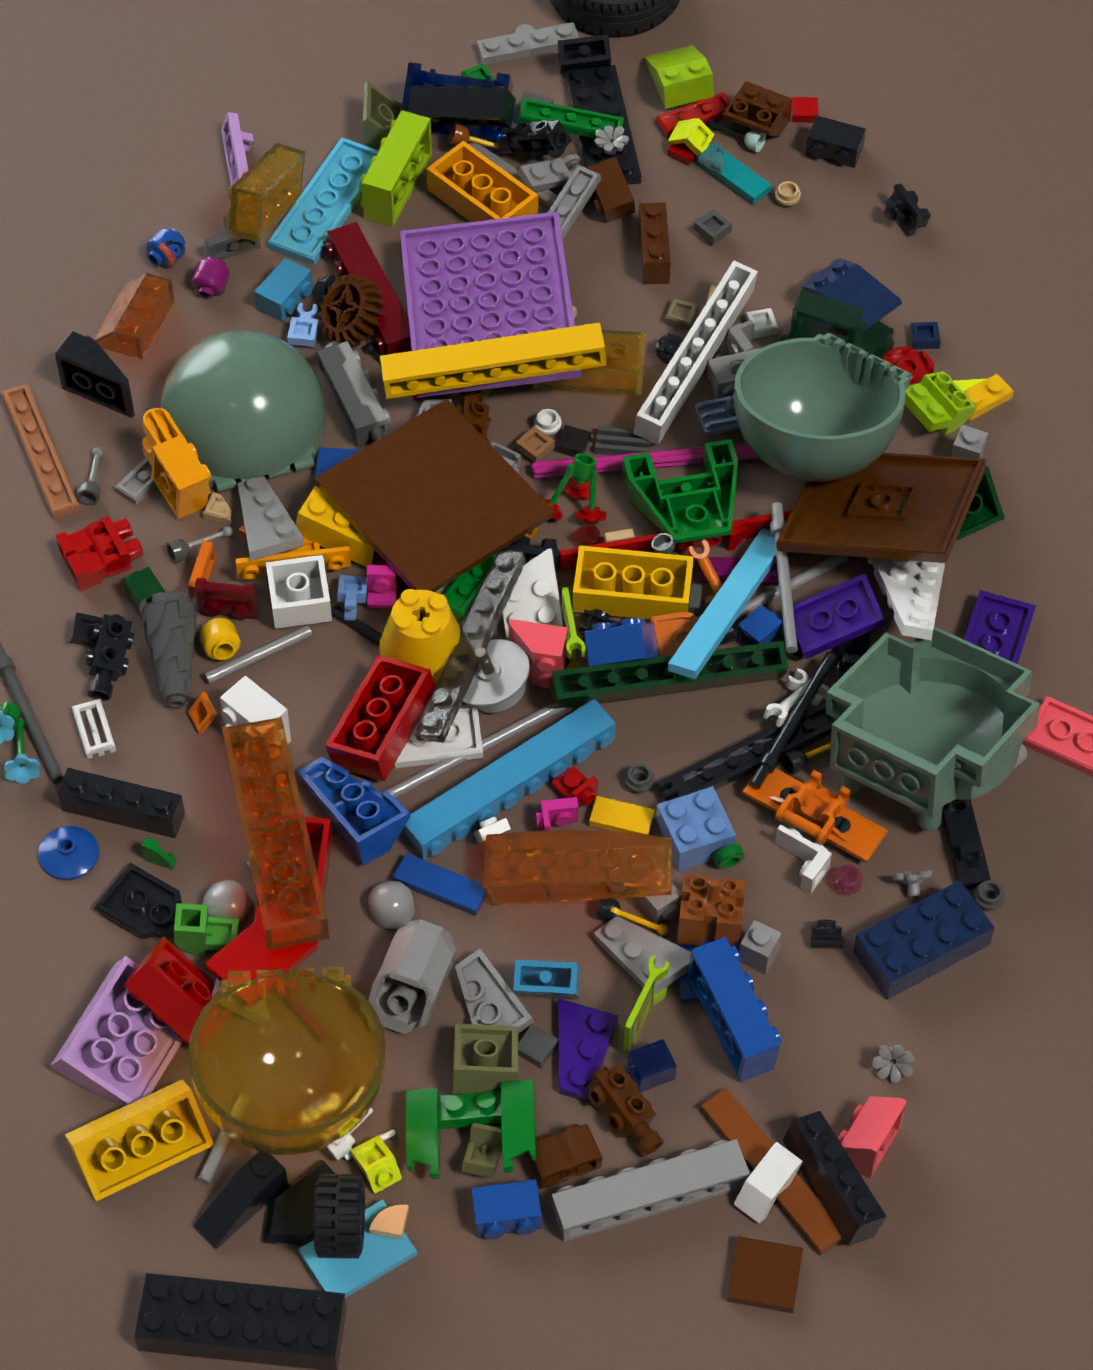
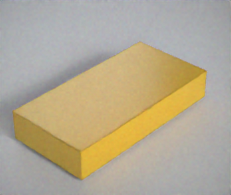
[589,796,655,840]

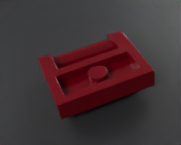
[195,578,259,619]

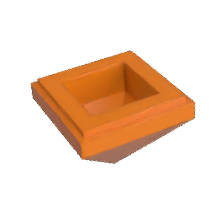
[188,692,218,734]

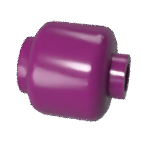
[191,257,230,299]

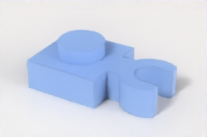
[287,303,319,347]

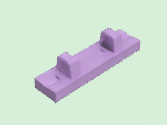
[221,112,261,207]

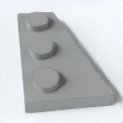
[593,916,691,996]
[455,948,534,1033]

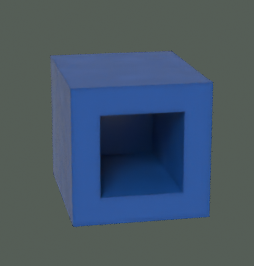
[736,605,783,646]

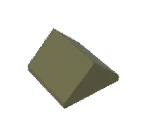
[363,81,405,147]

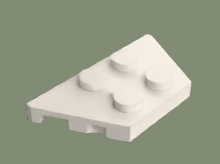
[499,549,564,640]

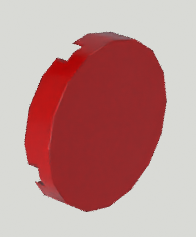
[883,346,935,385]

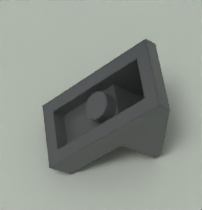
[205,217,261,260]

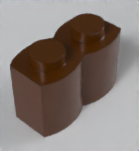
[527,1124,602,1189]

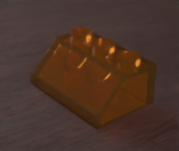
[93,273,175,360]

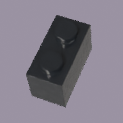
[557,34,612,74]
[806,116,866,168]

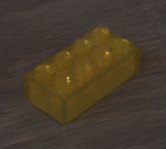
[227,143,305,243]
[533,330,646,395]

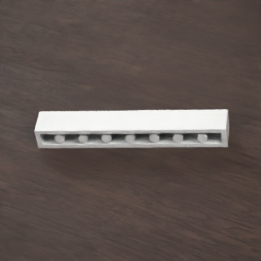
[633,260,758,445]

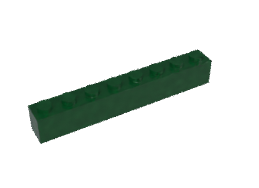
[549,641,789,708]

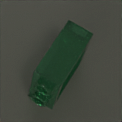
[789,290,867,351]

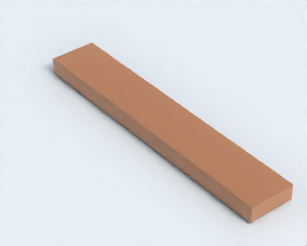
[1,383,80,520]

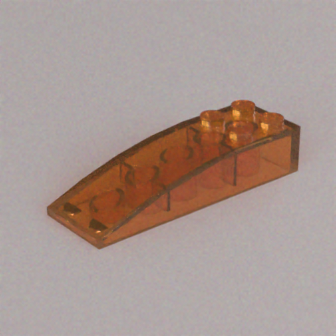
[483,830,673,906]

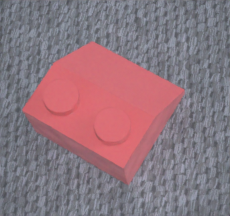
[509,619,568,689]
[838,1096,907,1179]

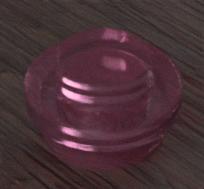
[832,865,863,895]

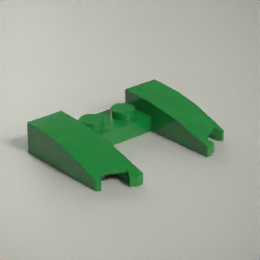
[406,1079,537,1179]

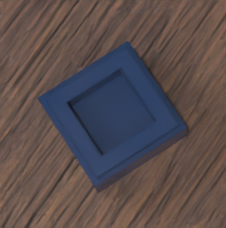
[910,322,941,350]

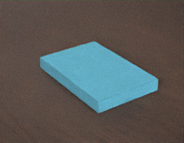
[298,1199,417,1298]

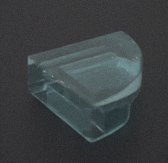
[699,141,725,174]

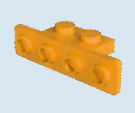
[235,538,351,580]

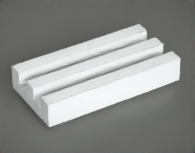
[72,699,116,759]

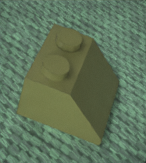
[452,1024,518,1095]

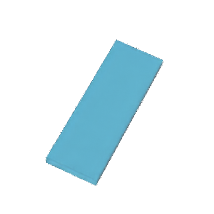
[267,137,379,265]

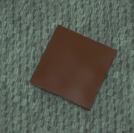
[727,1236,803,1313]

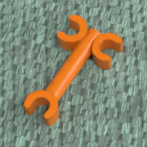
[686,539,722,605]

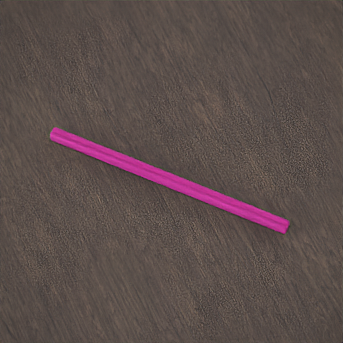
[532,443,760,478]

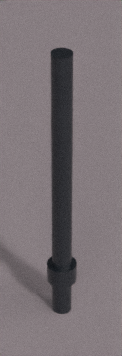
[749,652,837,790]

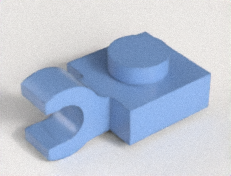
[337,575,368,621]

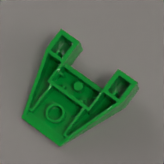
[622,439,738,544]

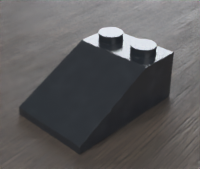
[55,331,135,418]

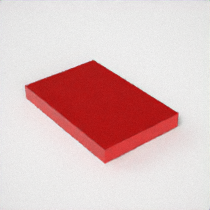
[205,906,318,1007]

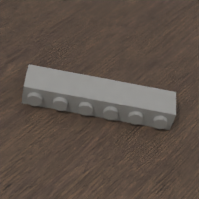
[552,1139,750,1242]

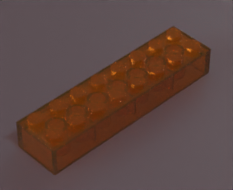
[222,717,329,951]

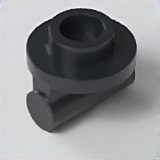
[810,919,842,948]

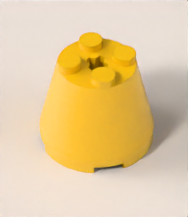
[379,589,466,687]

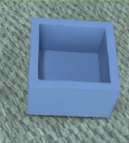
[656,786,736,872]

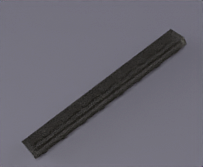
[414,551,527,743]

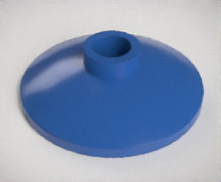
[38,826,99,880]

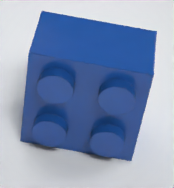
[584,618,659,666]

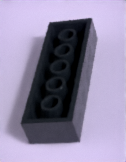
[134,1273,347,1370]

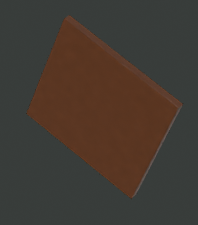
[314,399,554,592]
[776,453,986,563]

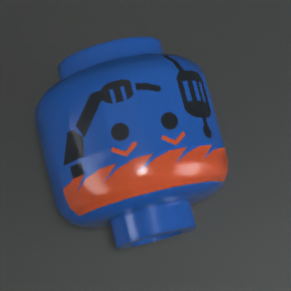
[146,228,185,268]

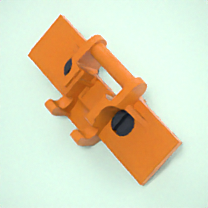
[742,768,888,863]

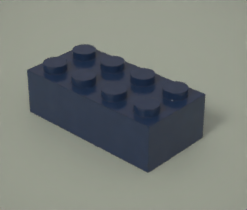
[853,880,995,1000]

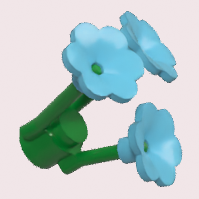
[0,702,40,784]

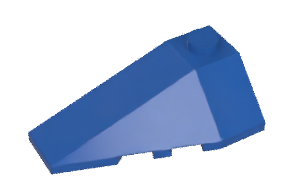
[297,757,410,866]

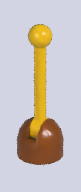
[449,123,508,154]

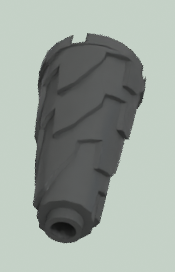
[139,591,198,708]

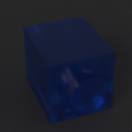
[625,1039,677,1092]

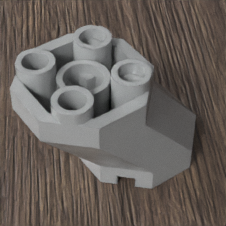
[367,919,457,1034]

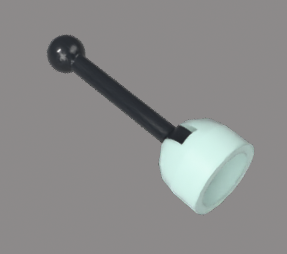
[707,119,766,152]

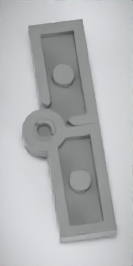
[477,22,579,65]

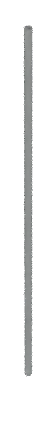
[245,555,849,873]

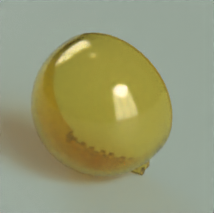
[188,967,386,1155]

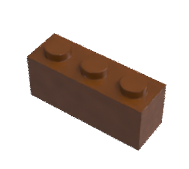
[638,202,671,284]

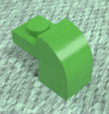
[174,903,239,956]

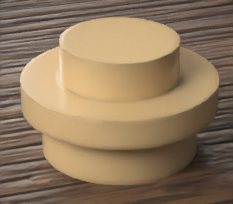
[775,181,801,206]

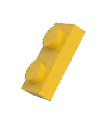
[964,374,1014,422]

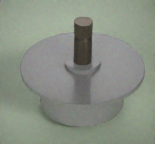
[450,639,530,713]

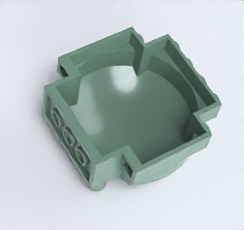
[826,626,1040,831]

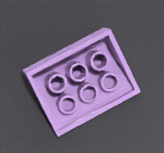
[50,956,183,1106]

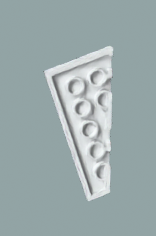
[867,558,945,640]

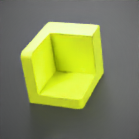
[668,118,715,156]

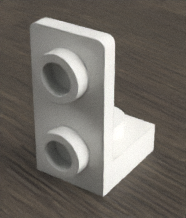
[775,825,832,895]

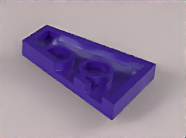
[558,998,618,1103]

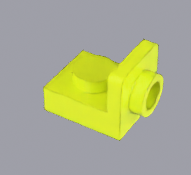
[350,1135,402,1193]

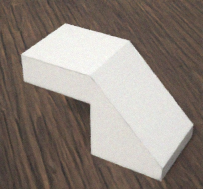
[734,1142,803,1224]

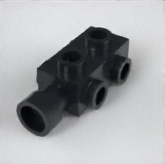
[498,120,571,160]
[84,614,134,701]

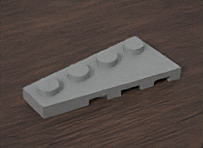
[238,476,304,561]

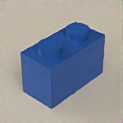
[471,1179,542,1239]

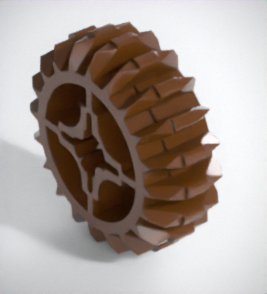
[317,273,385,347]

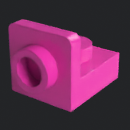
[367,565,397,609]
[536,797,578,840]

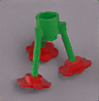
[544,453,607,522]

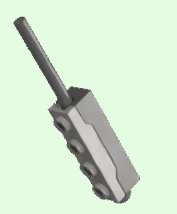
[317,341,391,446]

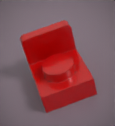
[551,766,598,808]

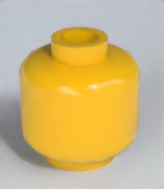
[200,617,240,661]

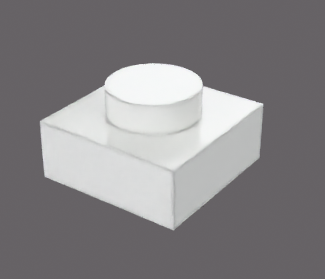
[474,816,511,844]

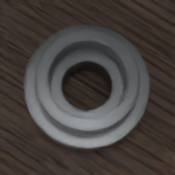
[625,764,654,793]
[974,880,1005,910]

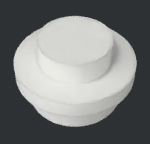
[534,409,562,435]

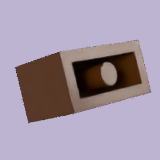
[586,157,635,223]

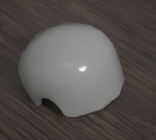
[202,880,253,925]
[368,881,415,929]

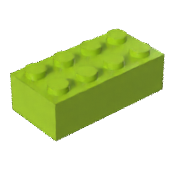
[359,110,432,227]

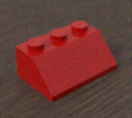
[124,936,228,1048]

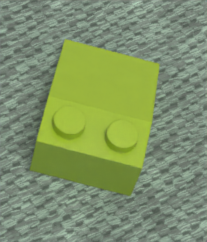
[644,45,714,109]

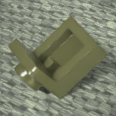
[462,1123,502,1178]

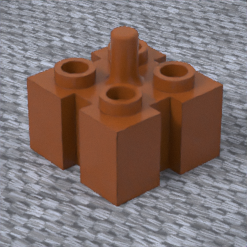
[677,874,746,951]

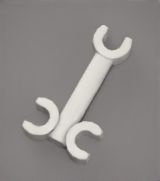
[763,668,830,727]

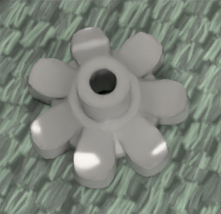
[595,126,629,155]
[892,870,932,896]
[872,1044,914,1083]

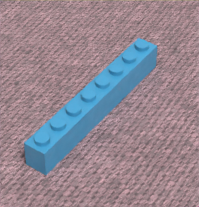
[402,699,616,860]

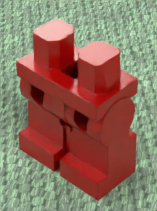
[55,516,144,592]

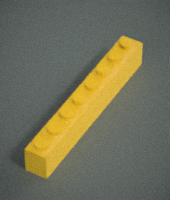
[380,323,607,399]

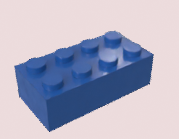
[687,937,782,1083]

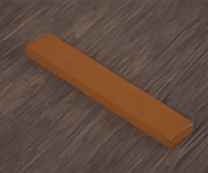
[701,1088,843,1256]

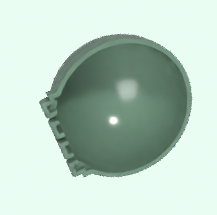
[160,330,326,493]
[734,333,911,482]

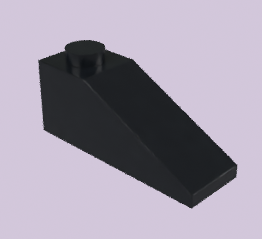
[194,1147,288,1249]

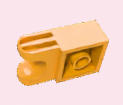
[142,408,211,520]

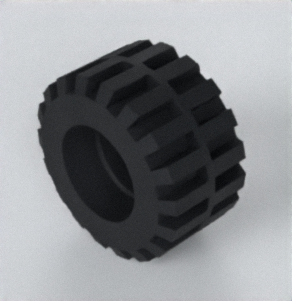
[313,1174,365,1258]

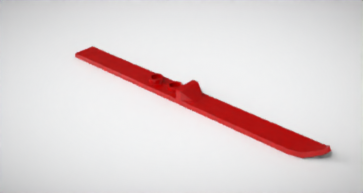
[559,511,792,571]

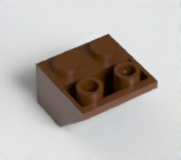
[723,81,792,137]

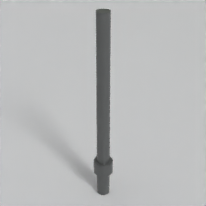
[0,642,64,783]

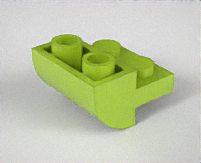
[905,371,977,436]

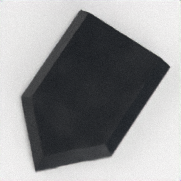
[94,862,182,939]
[264,1160,335,1246]

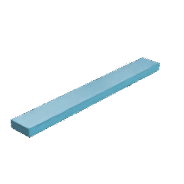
[668,528,777,679]

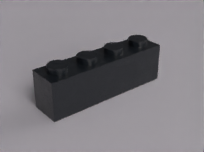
[407,83,516,128]
[57,768,185,838]
[782,1111,887,1247]

